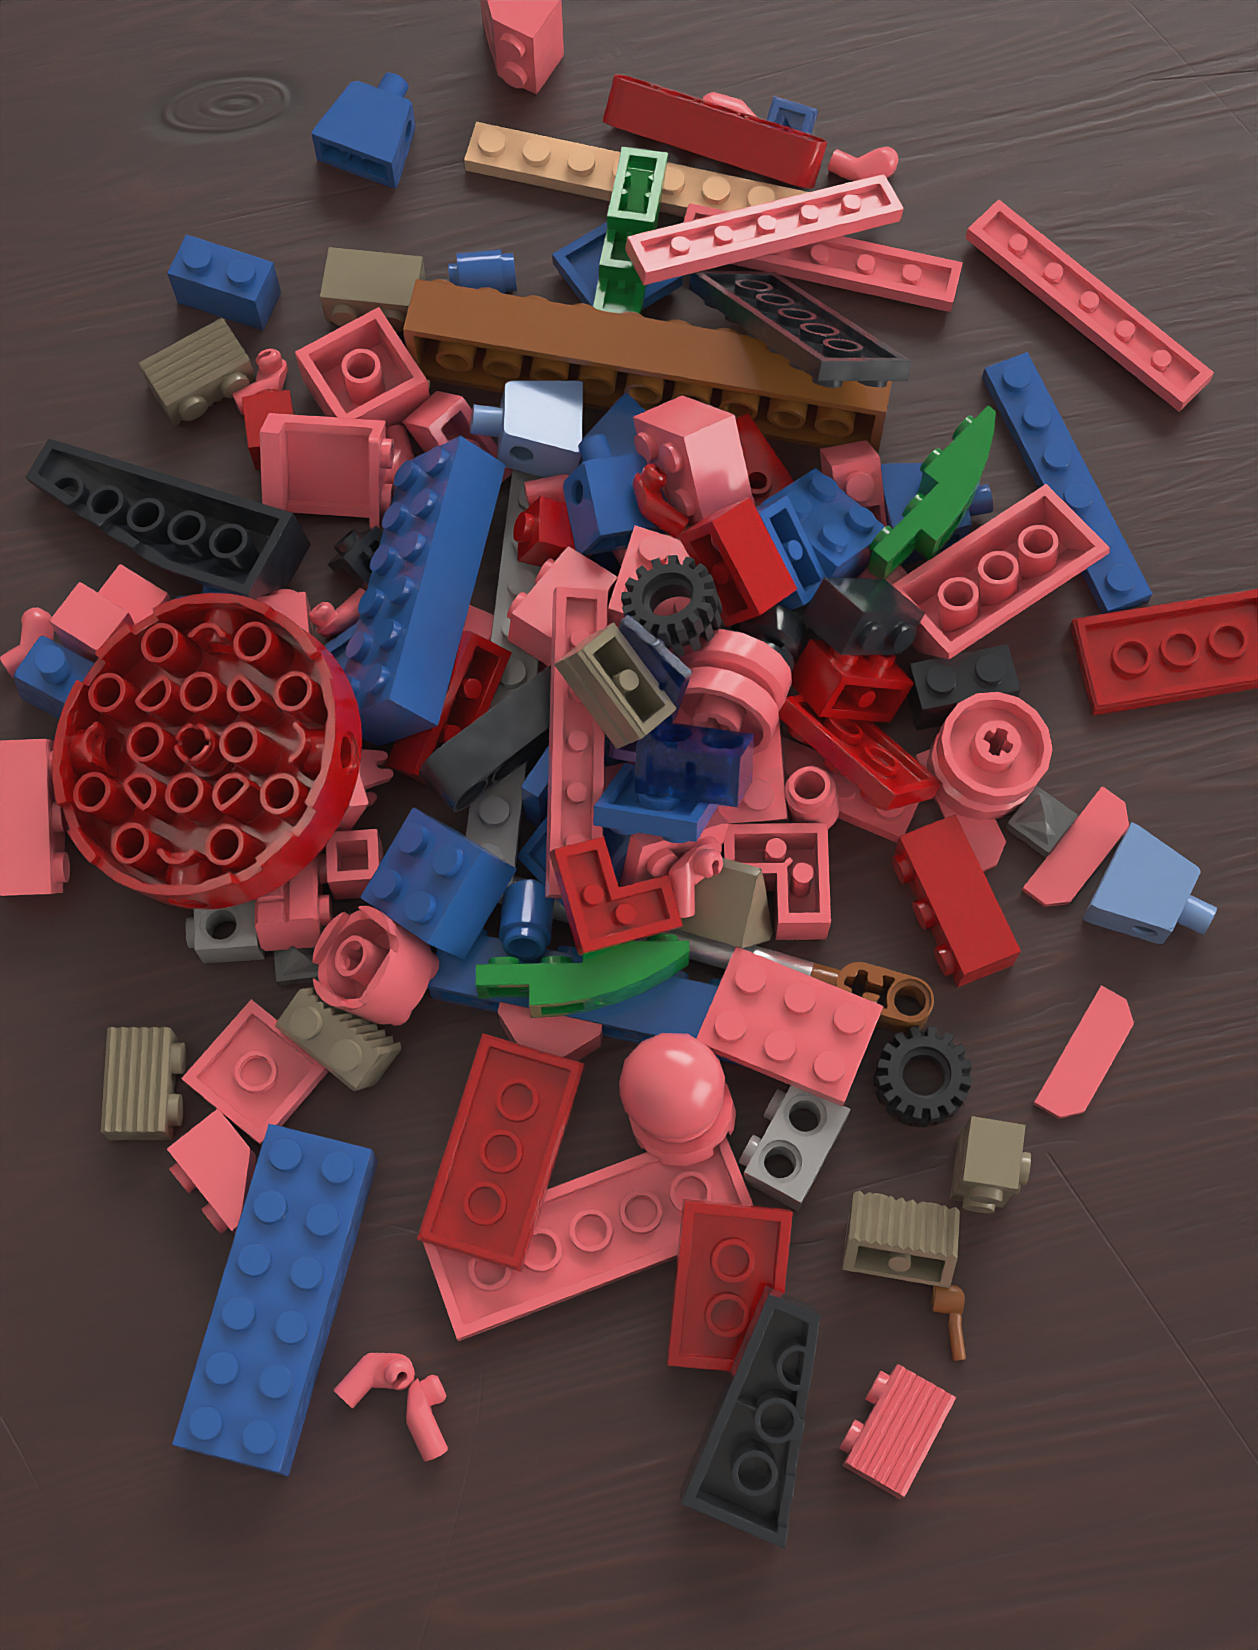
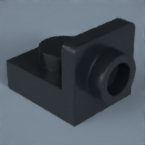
[327,526,383,591]

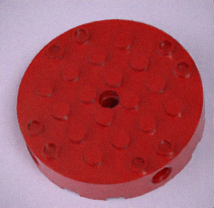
[52,593,362,910]

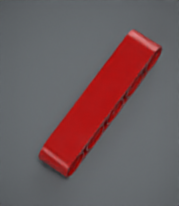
[602,74,828,189]

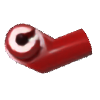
[632,464,689,538]

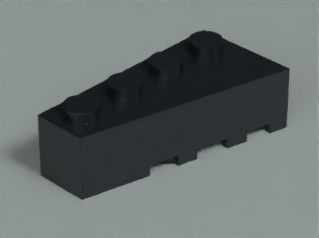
[680,1286,821,1549]

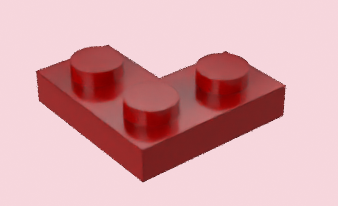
[549,836,683,955]

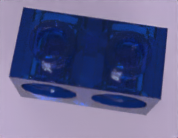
[635,721,755,808]

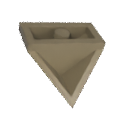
[678,857,773,948]

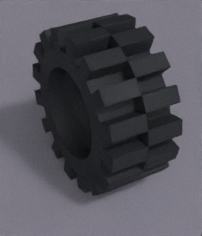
[621,555,722,657]
[874,1026,973,1127]

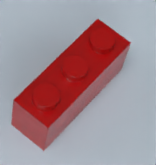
[385,630,512,786]
[892,814,1021,988]

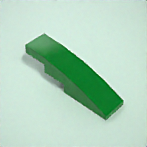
[593,147,668,315]

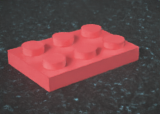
[696,947,883,1107]

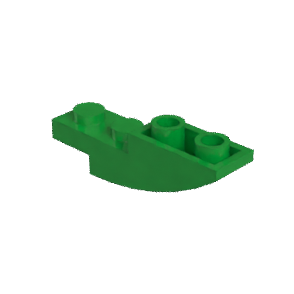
[868,405,996,580]
[476,934,689,1018]

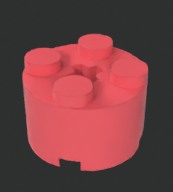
[312,906,439,1026]

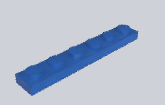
[982,352,1152,614]

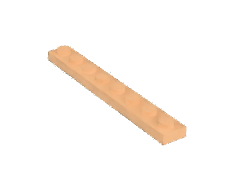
[464,122,809,217]

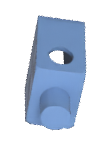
[470,381,583,478]
[1083,822,1217,944]

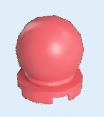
[619,1033,736,1166]

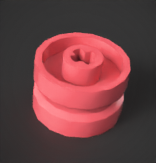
[665,629,792,757]
[926,692,1052,820]

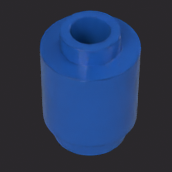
[448,249,517,294]
[499,879,555,960]

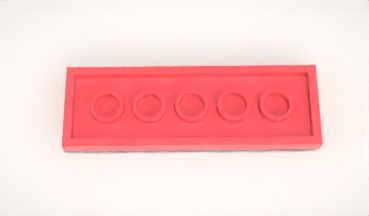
[423,1136,754,1342]

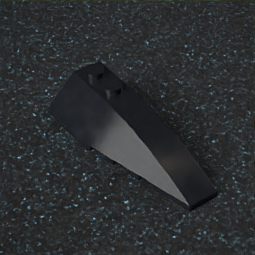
[26,438,311,599]

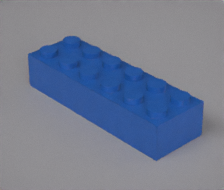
[344,436,506,747]
[172,1124,378,1477]

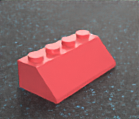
[892,484,1110,659]

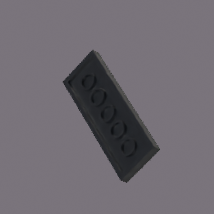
[689,271,911,388]

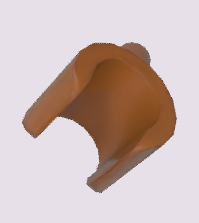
[931,1285,966,1361]

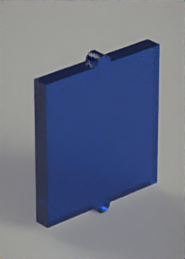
[619,614,693,725]

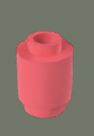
[785,766,839,829]

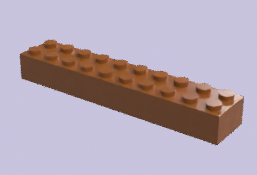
[403,279,892,454]

